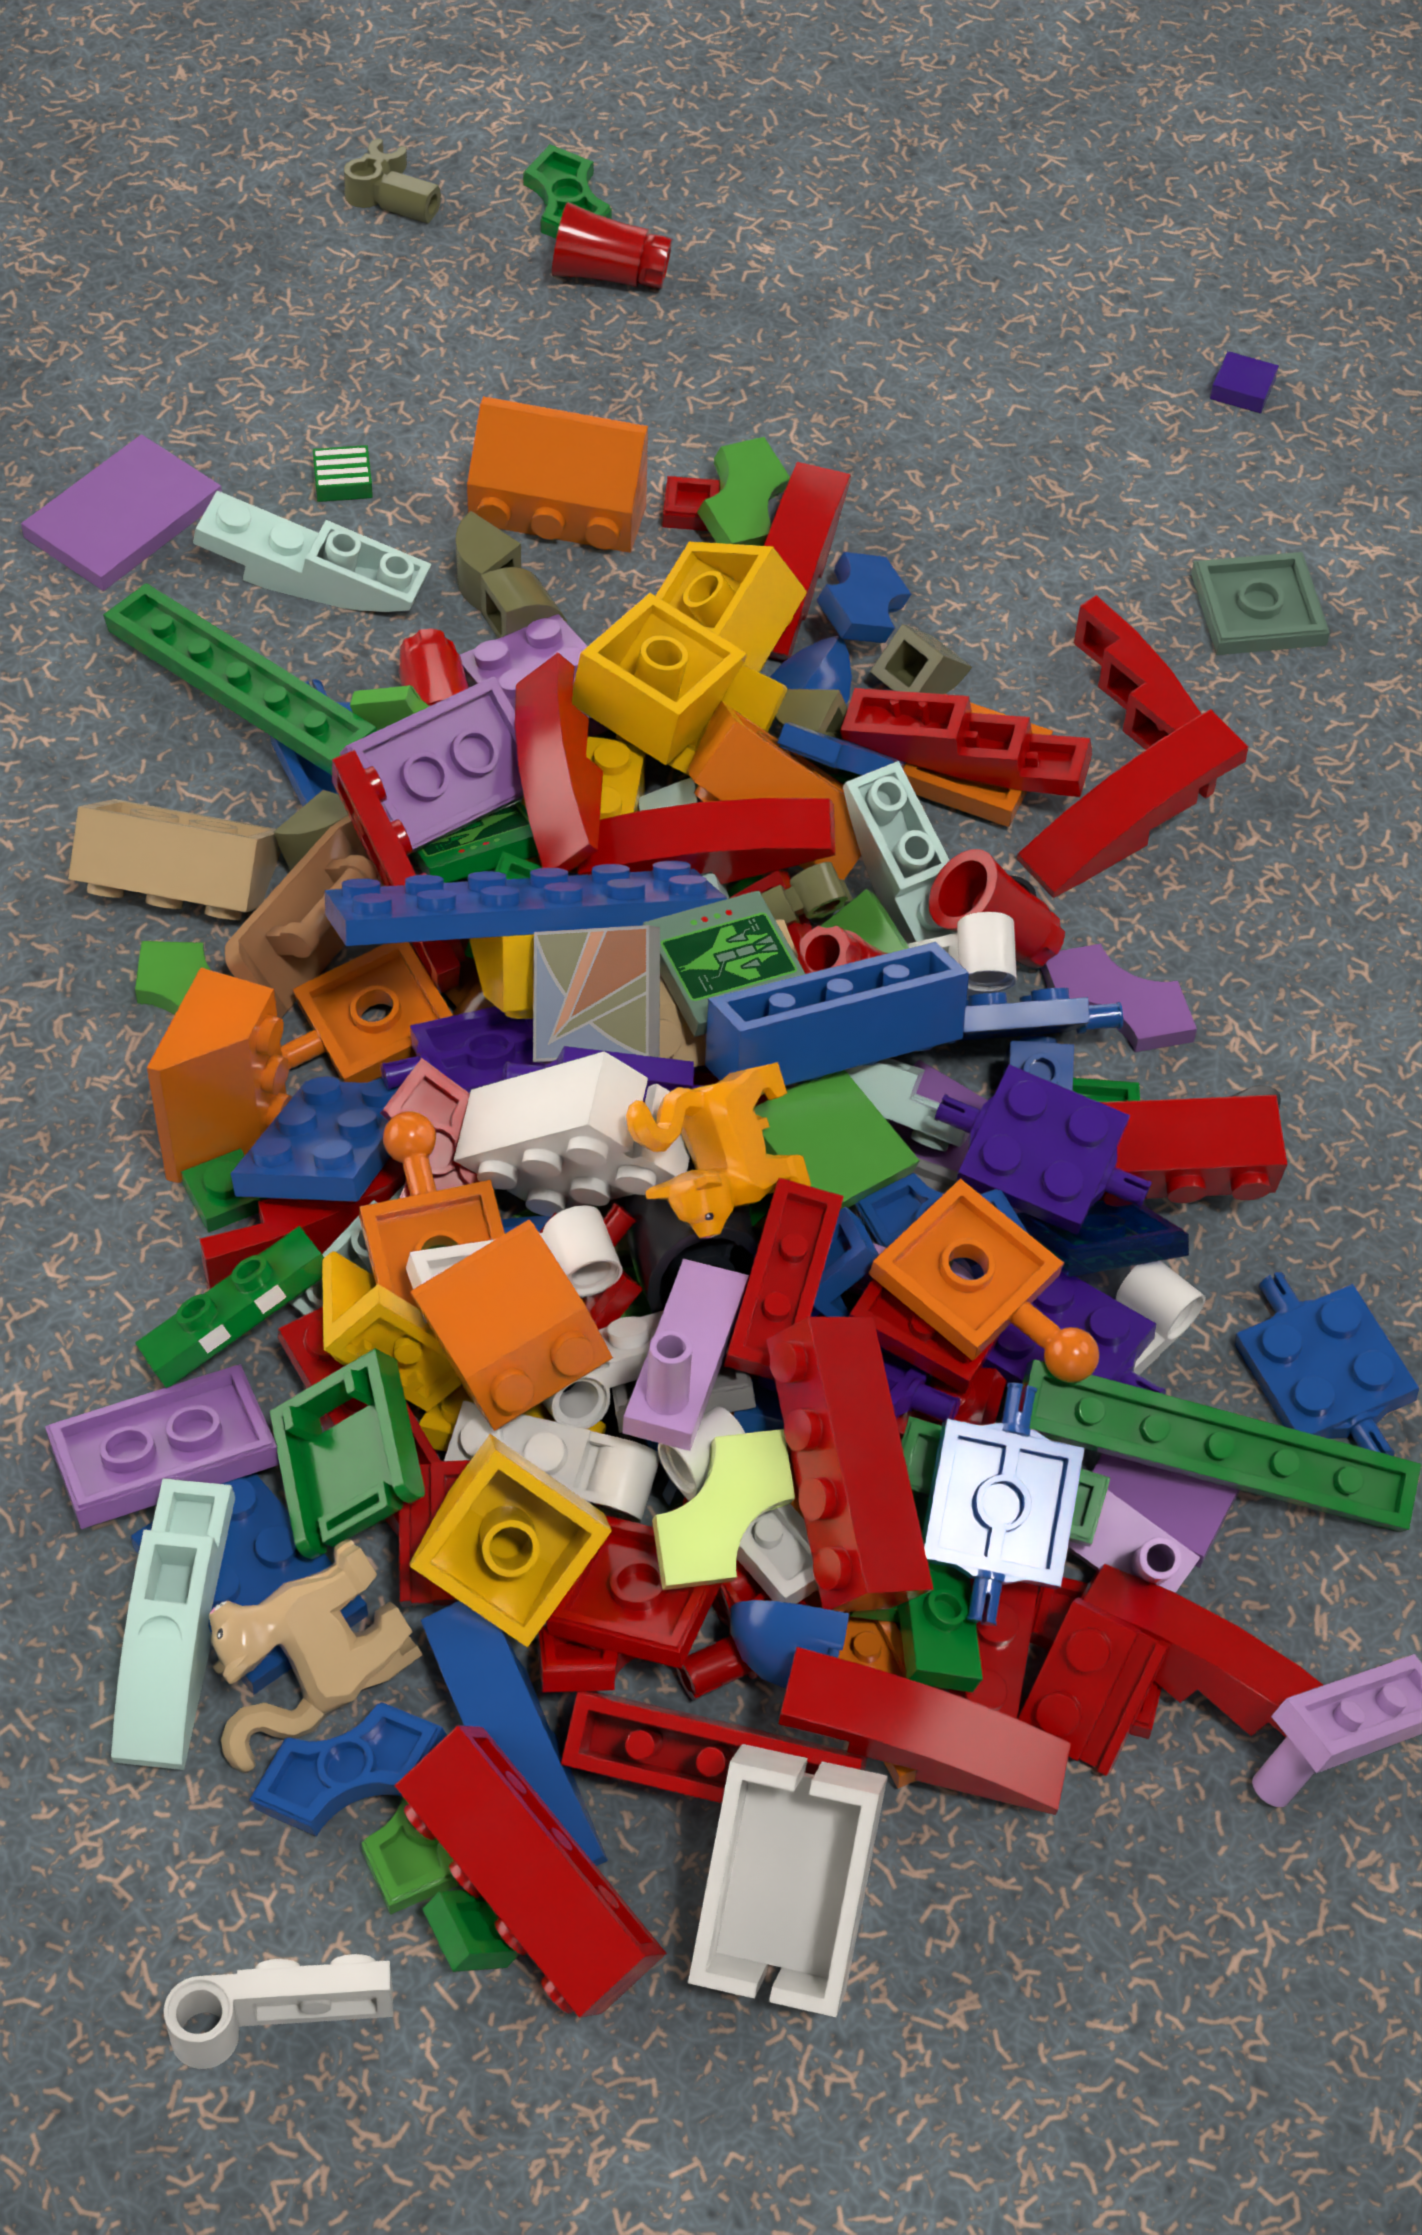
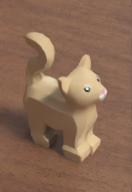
[209,1539,423,1772]

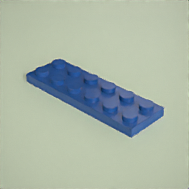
[324,861,727,946]

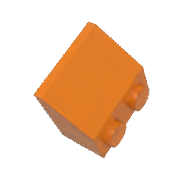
[410,1219,613,1431]

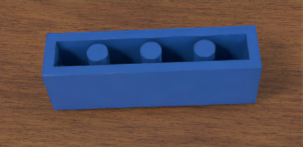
[705,942,969,1085]

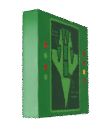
[411,800,539,883]

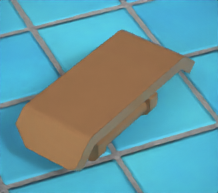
[225,815,383,1018]

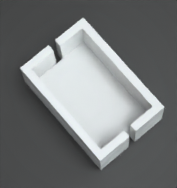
[454,1051,690,1217]
[688,1744,887,2017]

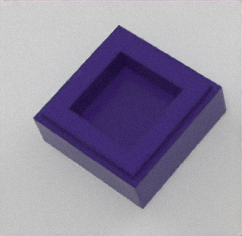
[1210,351,1279,413]

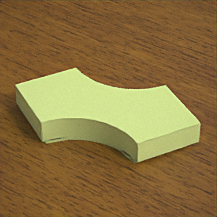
[652,1429,795,1590]

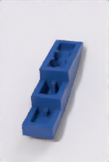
[421,1601,608,1867]

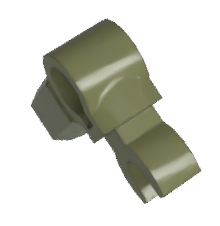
[344,138,441,224]
[761,862,853,926]

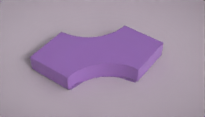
[1040,944,1197,1052]

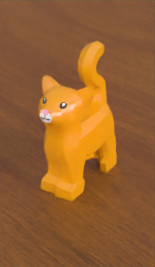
[626,1062,811,1238]

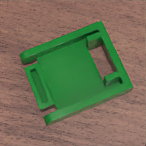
[270,1348,425,1560]

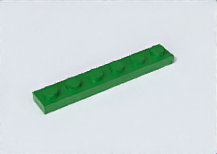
[103,583,377,775]
[1022,1359,1421,1532]

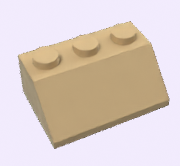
[68,799,281,920]

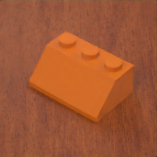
[467,396,648,553]
[687,701,861,880]
[147,968,292,1183]

